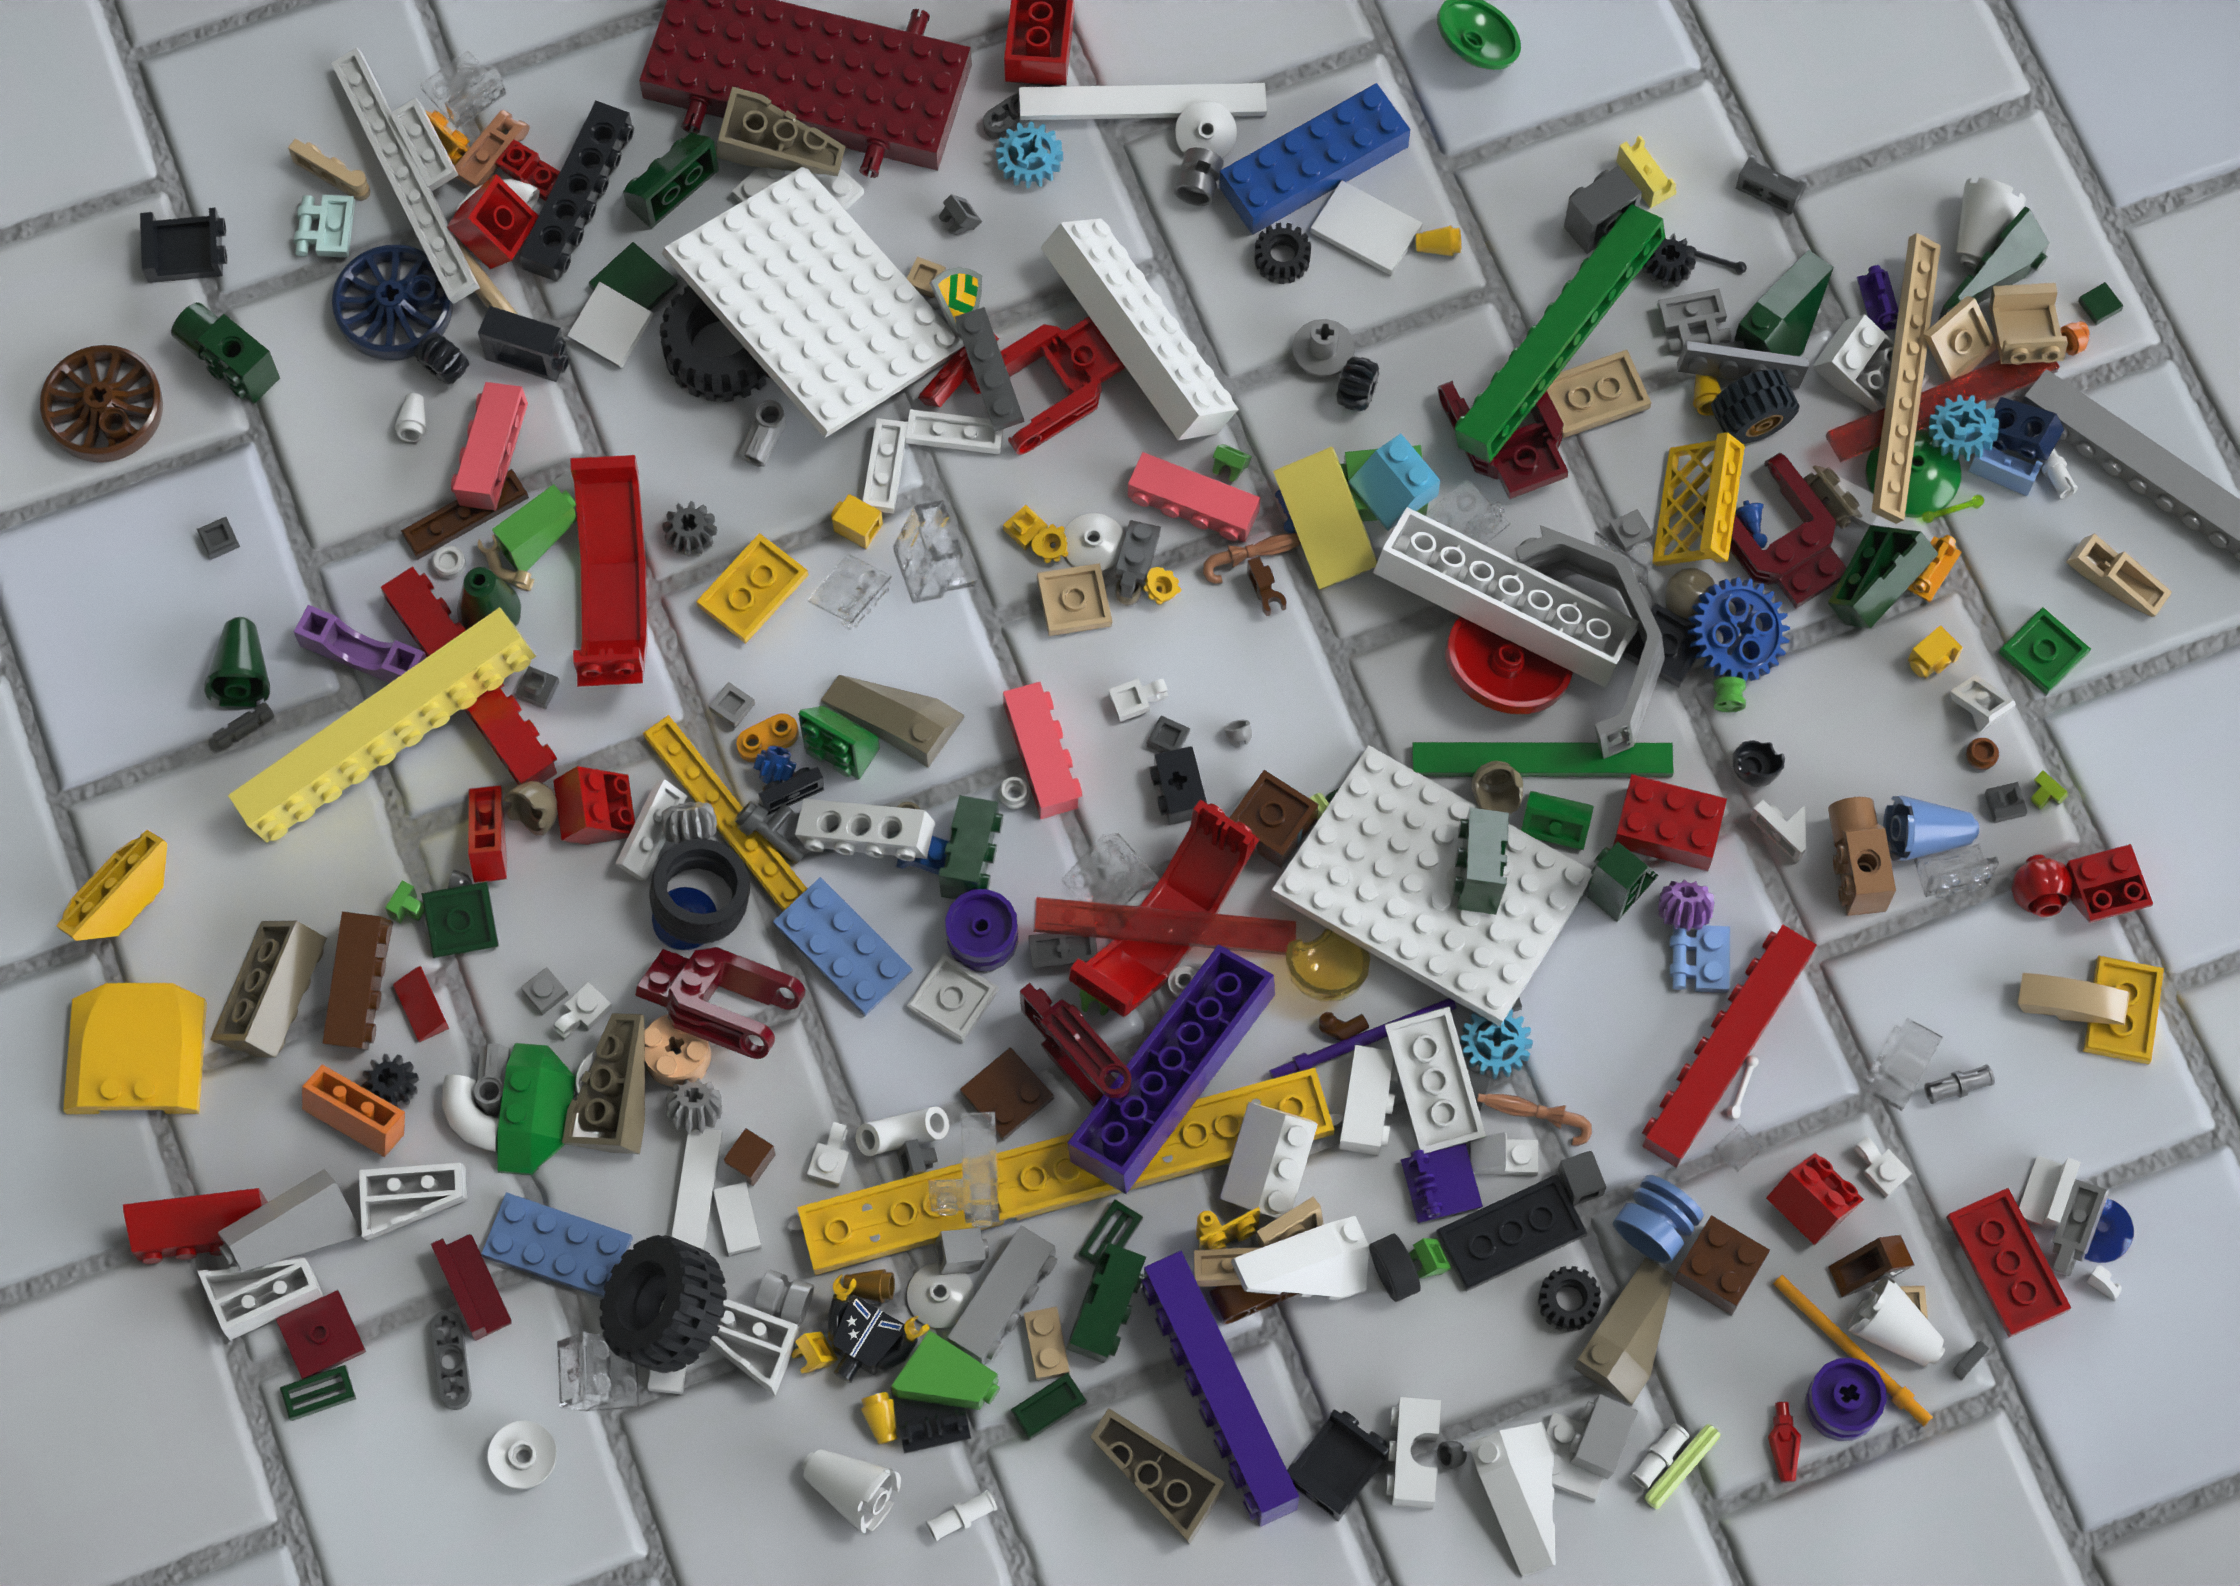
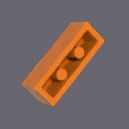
[302,1064,405,1157]

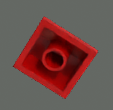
[447,174,539,270]

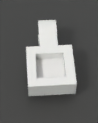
[1108,678,1169,722]
[554,982,612,1040]
[807,1122,850,1186]
[1853,1136,1912,1198]

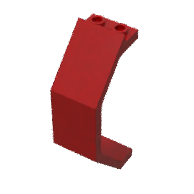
[570,455,648,687]
[1069,799,1260,1017]

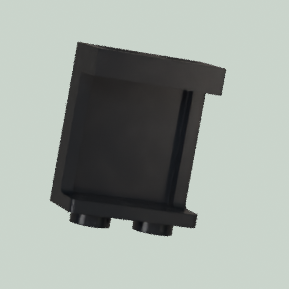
[140,207,228,283]
[1287,1409,1389,1522]

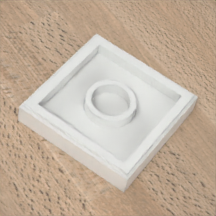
[567,282,654,368]
[907,953,999,1043]

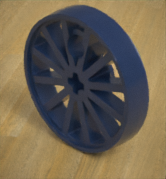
[332,244,453,360]

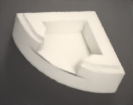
[2086,1265,2121,1301]

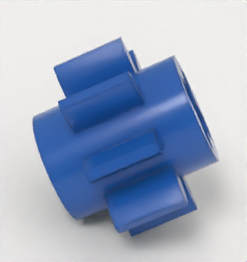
[753,746,797,784]

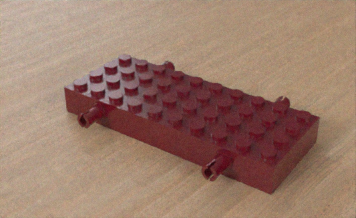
[639,0,972,178]

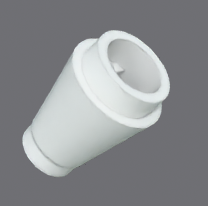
[395,393,427,442]

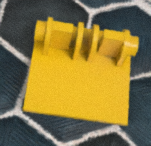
[1196,1207,1260,1250]

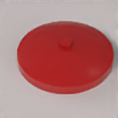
[1445,616,1573,714]

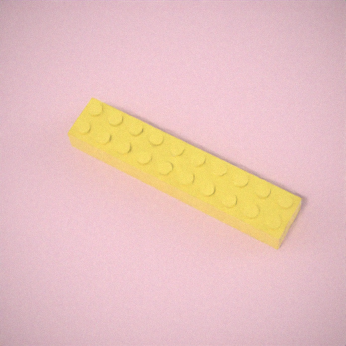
[228,607,536,843]

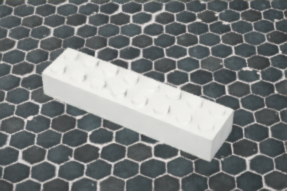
[1041,218,1239,440]
[1373,507,1639,688]

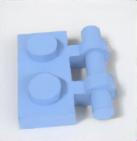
[1670,925,1730,993]

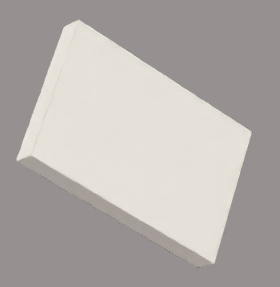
[1310,180,1423,276]

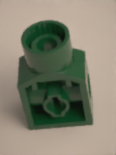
[171,302,280,404]

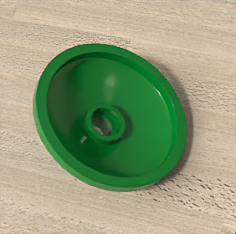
[1437,0,1521,70]
[1865,428,1962,518]

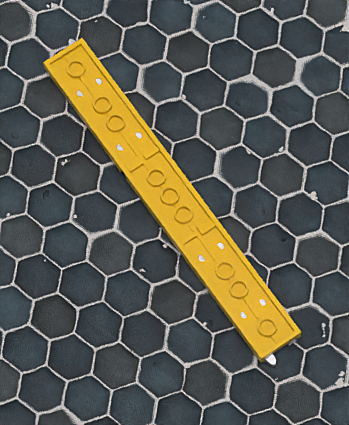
[788,1068,1343,1275]

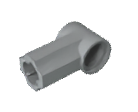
[739,400,786,467]
[474,1044,510,1116]

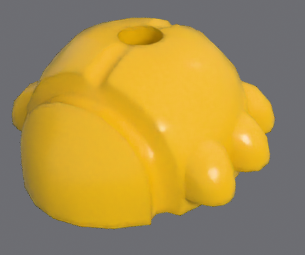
[1031,524,1068,563]
[1143,567,1182,605]

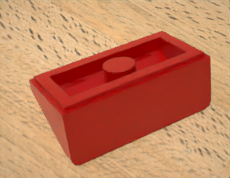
[393,966,449,1042]

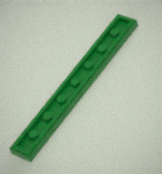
[1412,742,1674,777]

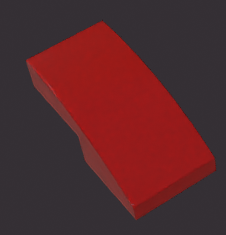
[495,139,560,201]

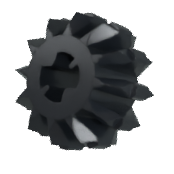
[1643,233,1696,288]
[414,332,469,384]
[1336,356,1380,411]
[361,1054,419,1107]

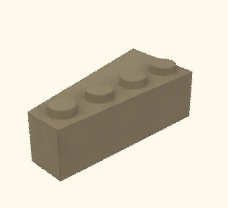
[1090,1408,1227,1544]

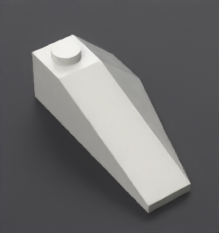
[1231,1216,1369,1300]
[1469,1422,1555,1577]

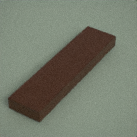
[401,469,529,560]

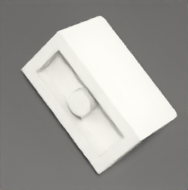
[2019,1156,2081,1231]

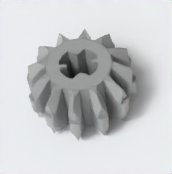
[661,802,717,844]
[666,1078,722,1134]

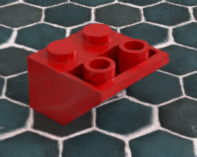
[553,766,635,845]
[2066,844,2153,923]
[1766,1152,1864,1246]

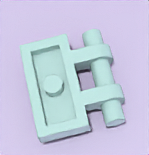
[294,195,355,258]

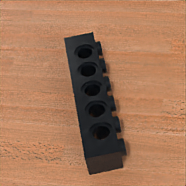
[519,100,634,282]

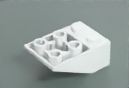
[1812,314,1929,418]

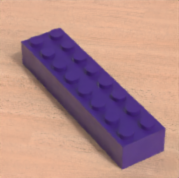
[1068,944,1275,1194]
[1141,1251,1300,1527]

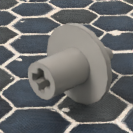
[1292,319,1355,377]

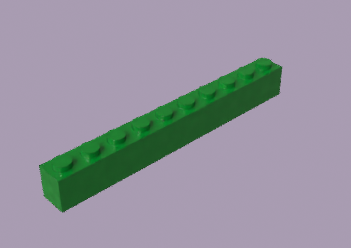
[1455,204,1666,463]

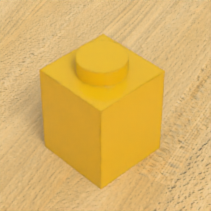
[831,494,883,549]

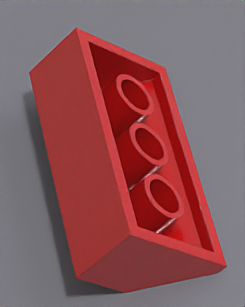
[123,1188,268,1264]

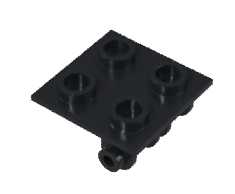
[890,1387,971,1454]

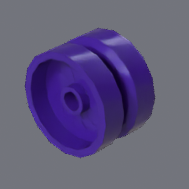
[945,889,1019,972]
[1805,1358,1887,1441]

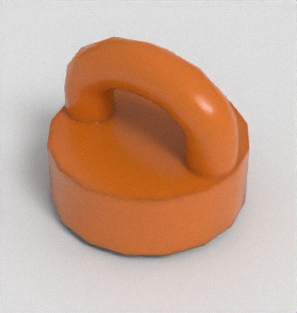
[2060,321,2090,356]

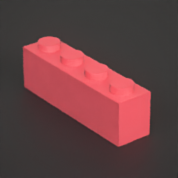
[451,382,528,511]
[1128,452,1261,542]
[1003,682,1082,819]

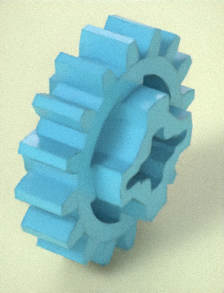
[996,121,1063,188]
[1929,394,1999,461]
[1460,1009,1533,1079]

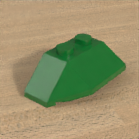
[498,1043,576,1175]

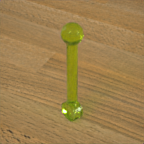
[1922,495,1984,523]

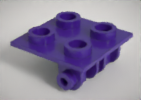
[1400,1143,1483,1223]

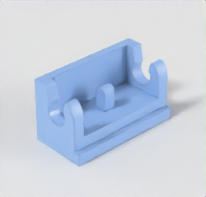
[1968,447,2042,496]

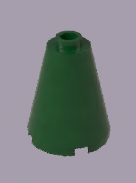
[457,567,521,630]
[204,617,270,710]

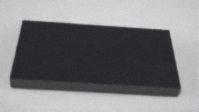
[1436,1174,1587,1292]

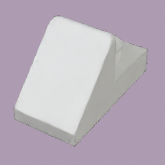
[1950,674,2016,733]
[1750,800,1806,863]
[1470,1132,1538,1176]

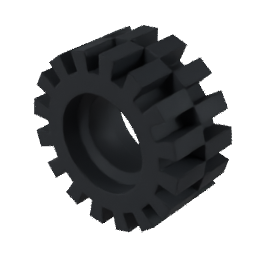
[1254,223,1311,284]
[1538,1266,1601,1332]

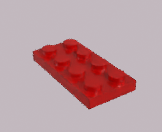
[1946,1188,2072,1338]

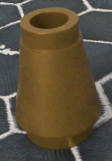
[843,1269,895,1303]

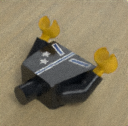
[828,1274,929,1383]

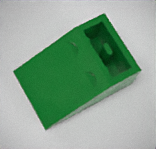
[798,706,880,780]

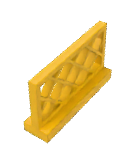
[1652,432,1745,567]

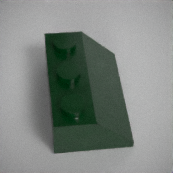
[623,132,719,229]

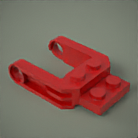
[966,316,1126,455]

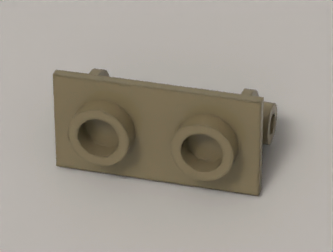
[1803,465,1863,529]

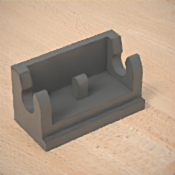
[1735,153,1808,215]
[1028,927,1098,969]

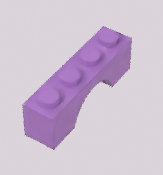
[294,605,426,683]

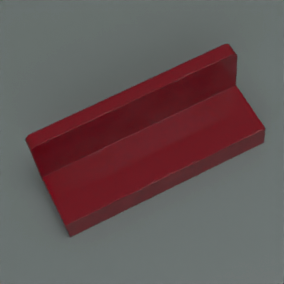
[431,1234,512,1341]

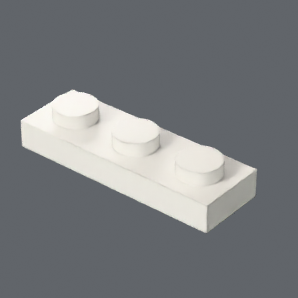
[390,97,458,191]
[905,409,1004,454]
[863,418,908,513]
[615,779,687,881]

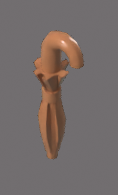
[1203,533,1301,584]
[1477,1093,1592,1146]

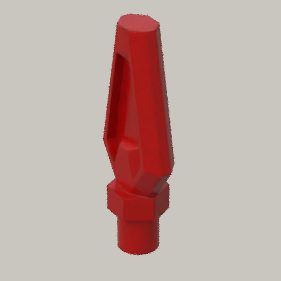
[1768,1402,1801,1483]

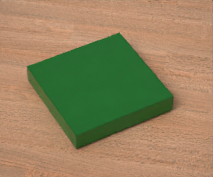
[1998,607,2091,695]

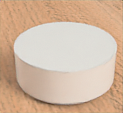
[433,545,466,579]

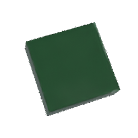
[2078,282,2123,325]

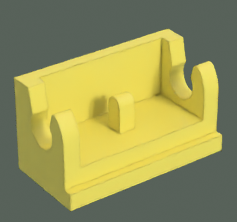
[1616,136,1677,209]

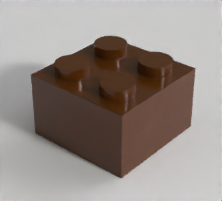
[1673,1215,1770,1316]

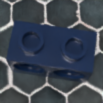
[1992,397,2064,461]

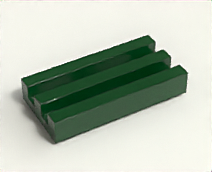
[1078,1199,1143,1267]
[280,1365,357,1421]

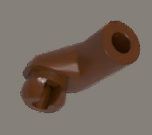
[1319,1012,1369,1041]

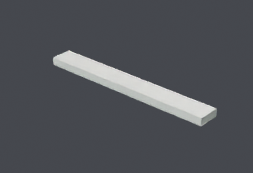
[1019,83,1267,120]
[648,1129,723,1395]

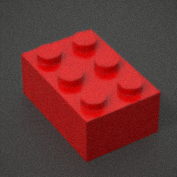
[1004,0,1075,86]
[1613,774,1727,871]

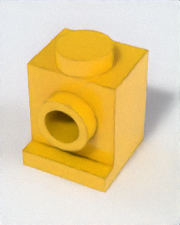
[1908,625,1963,679]

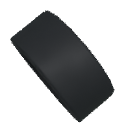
[1369,1233,1421,1302]

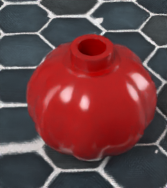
[2012,855,2074,917]

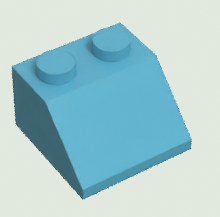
[1348,433,1441,531]

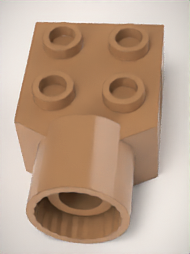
[1828,797,1896,916]

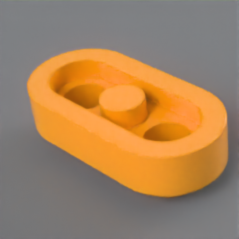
[736,713,799,763]

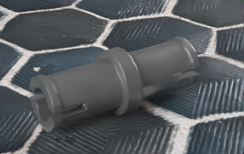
[1924,1064,1995,1104]

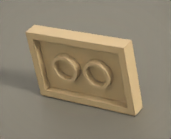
[1547,350,1652,438]

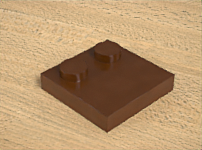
[960,1047,1054,1141]

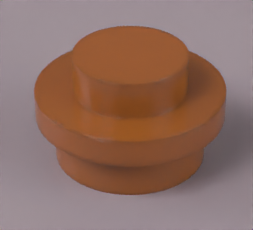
[1966,738,1999,770]

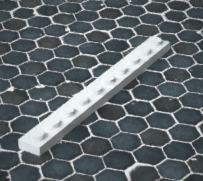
[331,47,480,304]

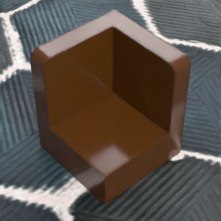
[724,1128,776,1186]

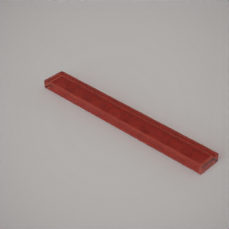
[1825,360,2060,463]
[1033,897,1296,956]

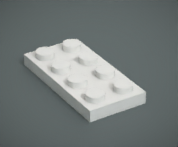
[1385,1007,1486,1154]

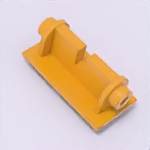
[425,110,470,165]
[1907,535,1962,602]

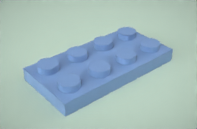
[773,877,913,1016]
[481,1192,633,1298]

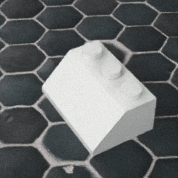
[1220,1101,1318,1218]

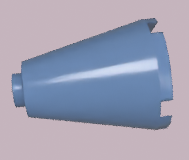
[1883,796,1979,861]

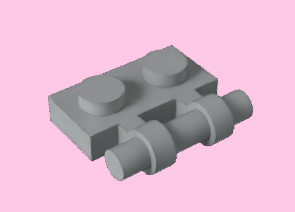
[1657,288,1732,352]

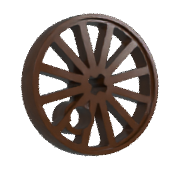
[40,345,163,462]

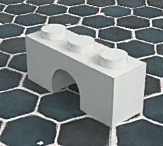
[1386,1397,1441,1509]

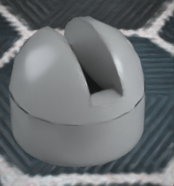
[1224,719,1252,747]

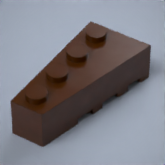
[322,911,393,1050]

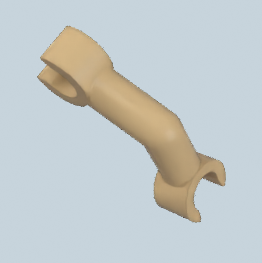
[478,535,535,591]

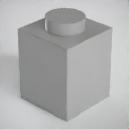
[934,1228,989,1275]

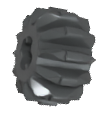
[662,501,717,557]

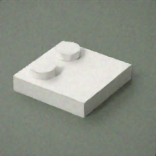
[1546,1412,1603,1502]

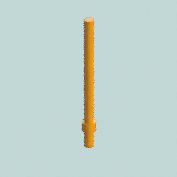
[1773,1274,1933,1427]

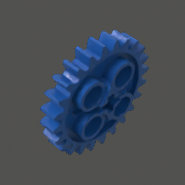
[1688,577,1790,681]

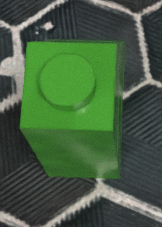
[492,484,577,572]
[891,1330,1000,1410]

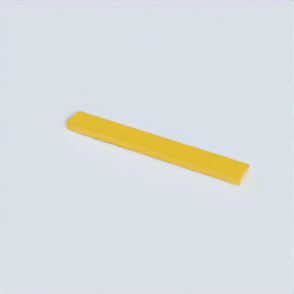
[642,715,807,912]

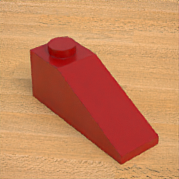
[468,785,507,883]

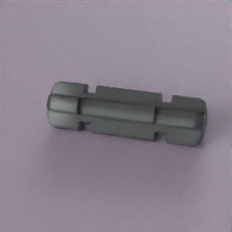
[213,702,274,749]

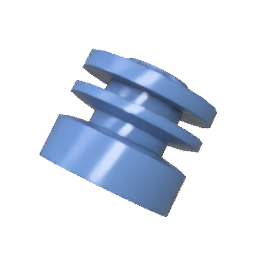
[1613,1175,1704,1264]

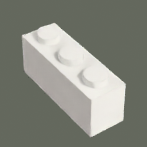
[1339,1045,1398,1156]

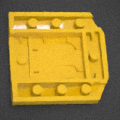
[63,983,207,1114]

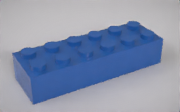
[1219,83,1411,235]

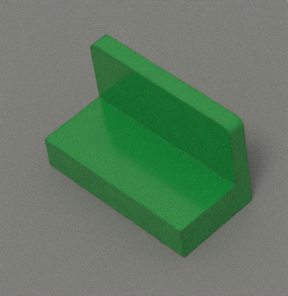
[1521,791,1594,850]

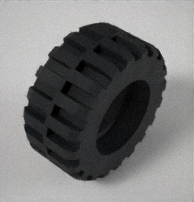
[660,285,771,402]
[599,1235,727,1373]

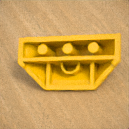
[56,830,167,941]

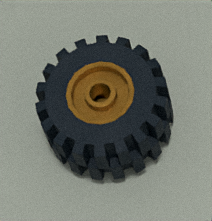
[1711,369,1800,444]

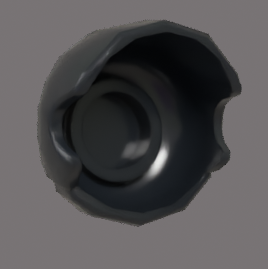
[1733,740,1785,787]

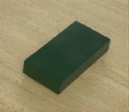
[1011,1373,1087,1440]

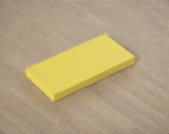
[1273,447,1378,590]

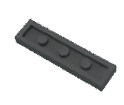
[955,307,1025,432]
[1677,341,1809,389]

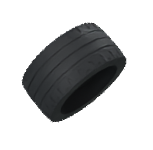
[649,838,750,944]

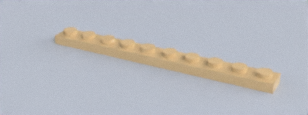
[1871,233,1941,524]

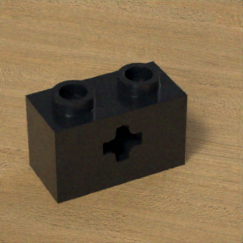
[1149,746,1207,825]

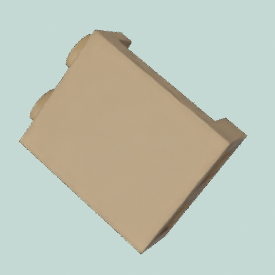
[1989,283,2068,365]

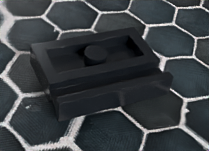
[758,766,824,817]

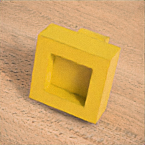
[1003,505,1048,551]
[791,1331,839,1373]

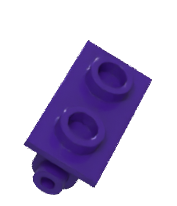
[1857,265,1899,331]

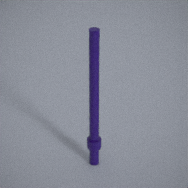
[1269,998,1457,1079]

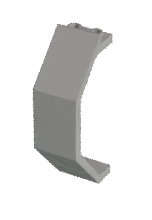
[1515,525,1665,759]

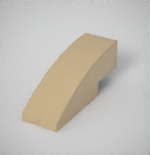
[2066,533,2172,617]
[2018,973,2130,1025]

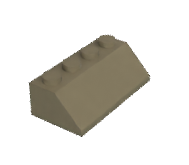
[210,920,327,1058]

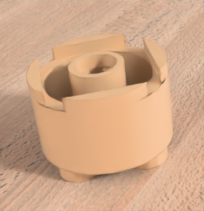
[645,1014,712,1087]

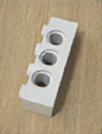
[795,799,935,861]

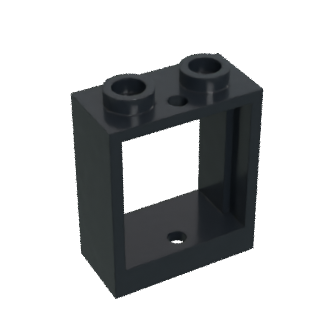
[478,306,570,382]

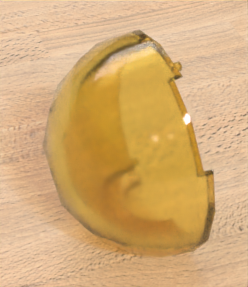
[1286,928,1371,1002]

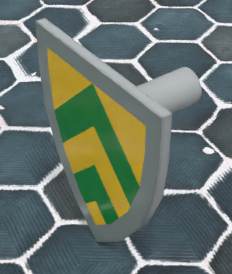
[925,267,982,338]

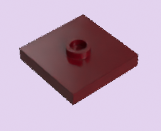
[276,1290,366,1379]

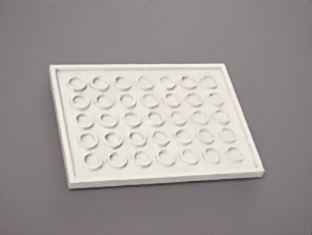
[662,167,964,438]
[1270,745,1593,1026]

